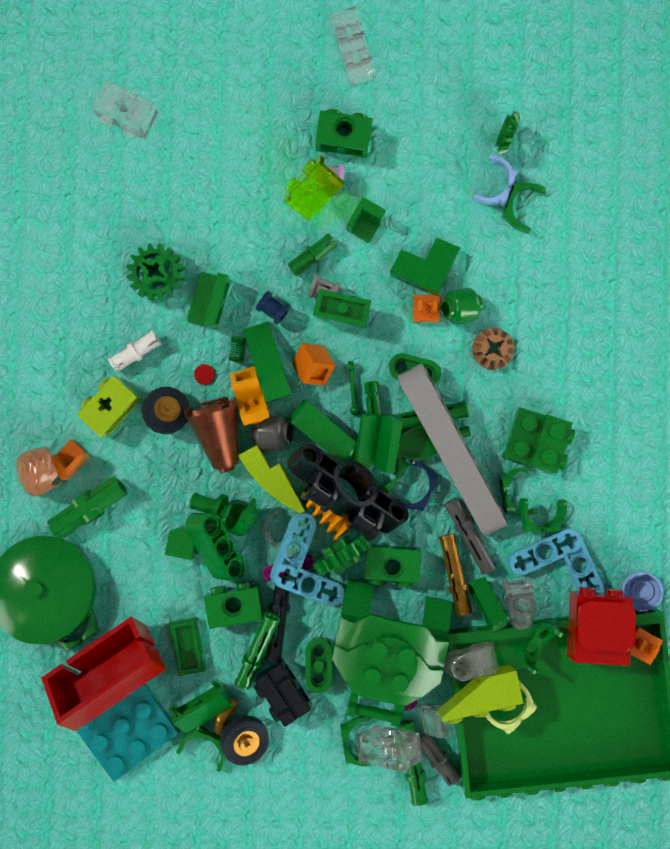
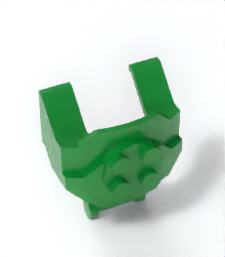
[332,578,452,727]

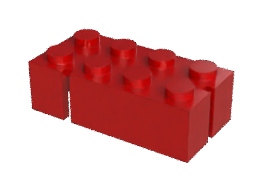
[41,616,166,731]

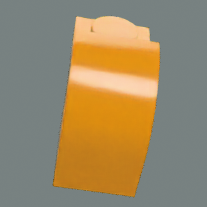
[230,366,270,426]

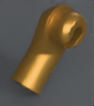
[214,697,239,735]

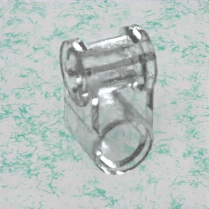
[502,577,536,630]
[443,641,500,681]

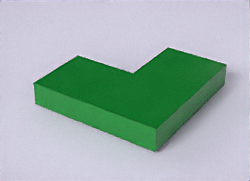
[390,237,460,296]

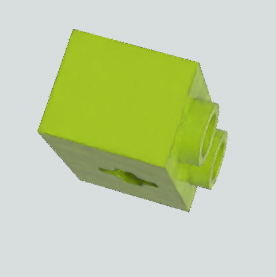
[77,376,142,437]

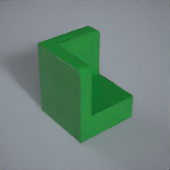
[347,197,386,243]

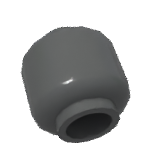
[251,416,293,451]

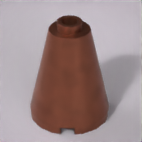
[184,397,239,473]

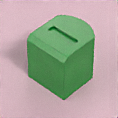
[165,526,197,560]

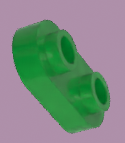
[388,353,441,385]
[305,637,332,693]

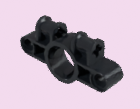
[287,443,409,541]

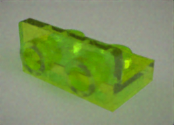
[284,154,344,221]

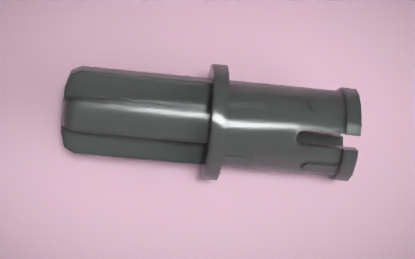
[418,734,461,786]

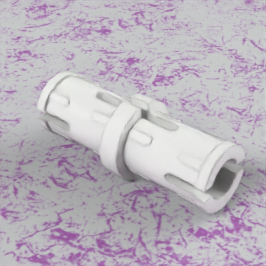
[108,330,162,373]

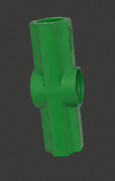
[47,476,128,540]

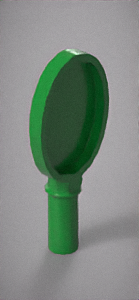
[398,426,471,460]

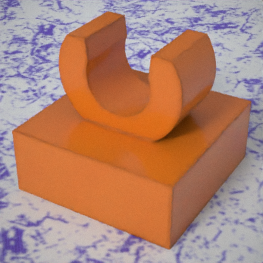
[413,295,440,323]
[630,626,663,665]

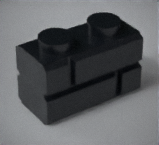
[254,659,312,727]

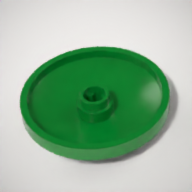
[0,536,96,644]

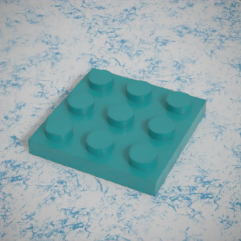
[77,684,180,782]

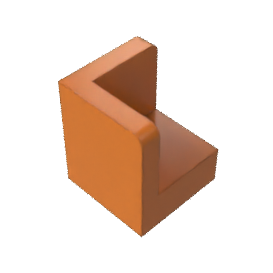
[292,343,336,386]
[52,440,91,480]

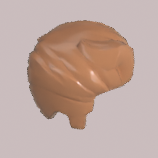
[16,447,62,496]

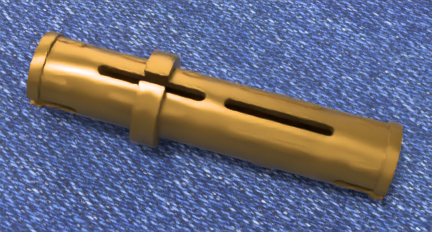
[439,533,473,616]

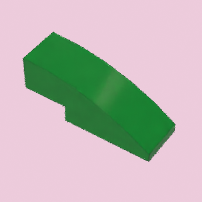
[244,321,292,403]

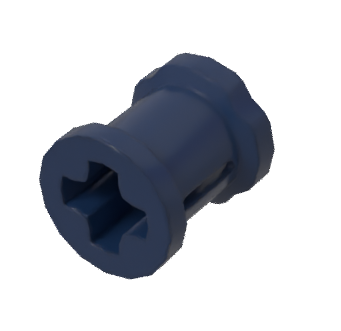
[256,291,291,325]

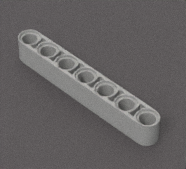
[398,363,509,536]

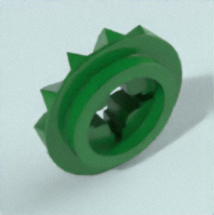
[495,110,520,154]

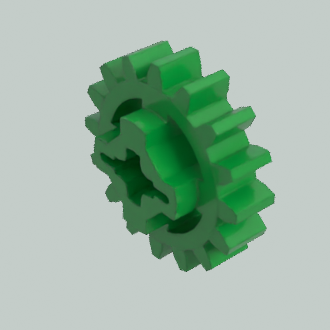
[126,243,185,302]
[313,534,369,576]

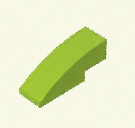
[238,445,306,513]

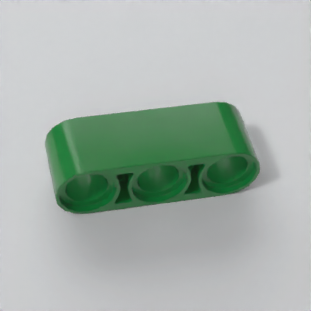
[287,399,357,462]
[186,513,245,581]

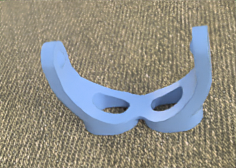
[473,155,518,207]

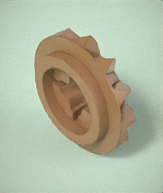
[472,328,515,370]

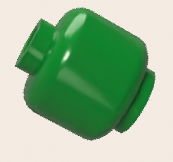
[441,288,483,324]

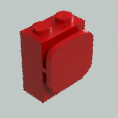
[567,587,636,666]

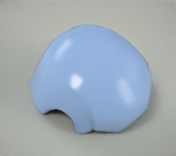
[620,571,664,612]

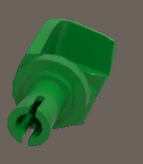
[189,492,257,536]

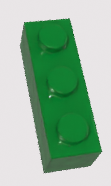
[469,577,509,633]

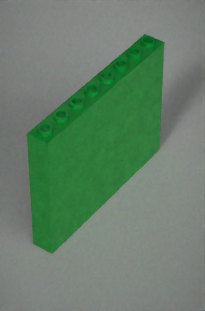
[447,608,670,801]

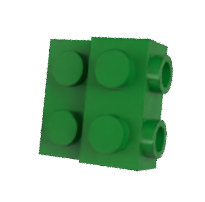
[502,407,575,474]

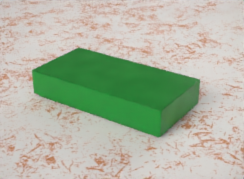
[169,617,206,676]

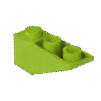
[437,665,523,724]

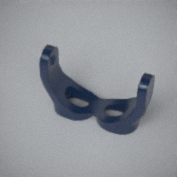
[397,460,439,511]

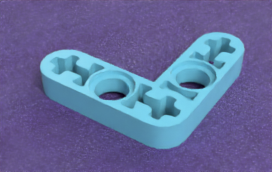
[270,513,345,607]
[507,528,604,593]

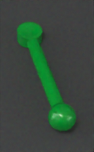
[348,361,360,416]

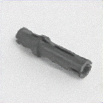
[443,497,497,575]

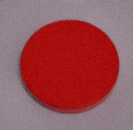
[194,364,215,385]

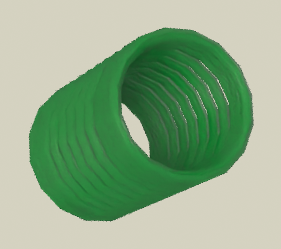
[228,336,246,362]

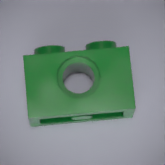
[315,109,373,158]
[364,544,421,587]
[204,581,264,629]

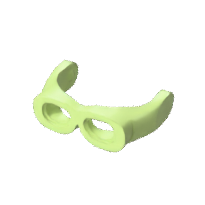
[485,681,537,734]

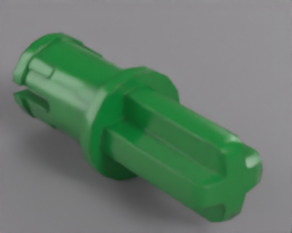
[288,233,337,276]

